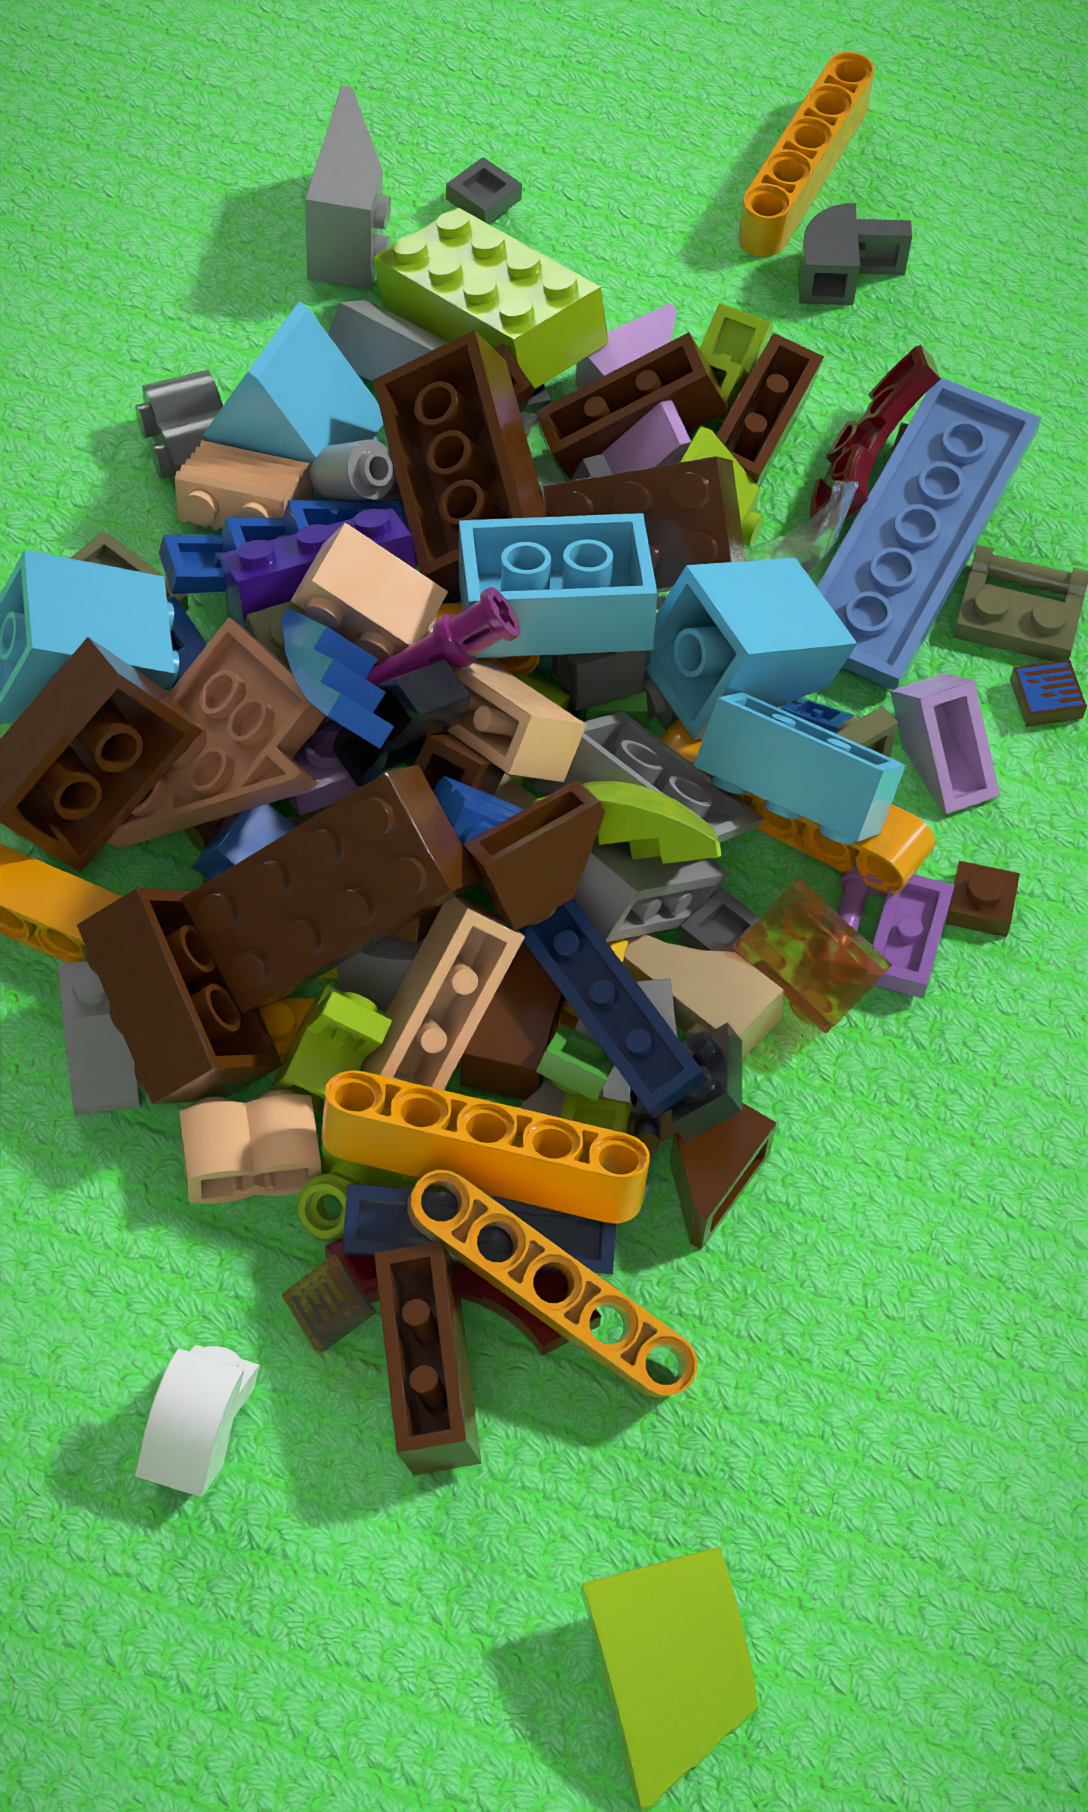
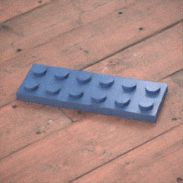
[817,377,1041,690]

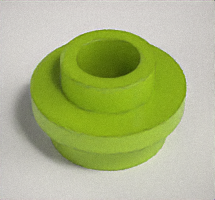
[297,1173,355,1240]

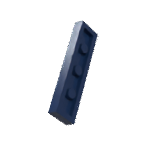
[518,897,708,1119]
[341,1184,616,1277]

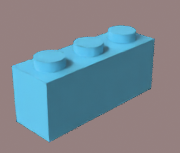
[693,692,906,844]

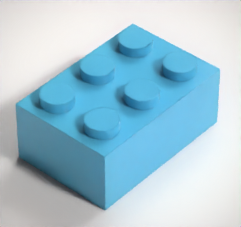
[459,513,657,658]

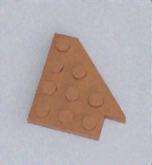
[107,617,326,849]

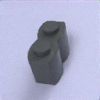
[135,370,223,492]

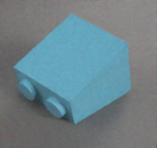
[203,301,383,501]
[0,550,179,724]
[644,558,857,740]

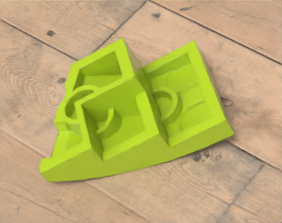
[533,780,722,864]
[581,1547,758,1812]

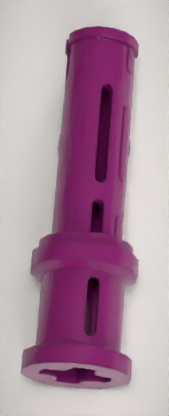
[366,587,520,686]

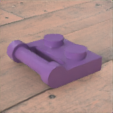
[814,860,955,999]

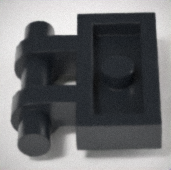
[628,1022,742,1155]

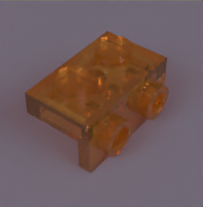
[734,878,892,1033]

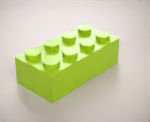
[373,208,609,389]

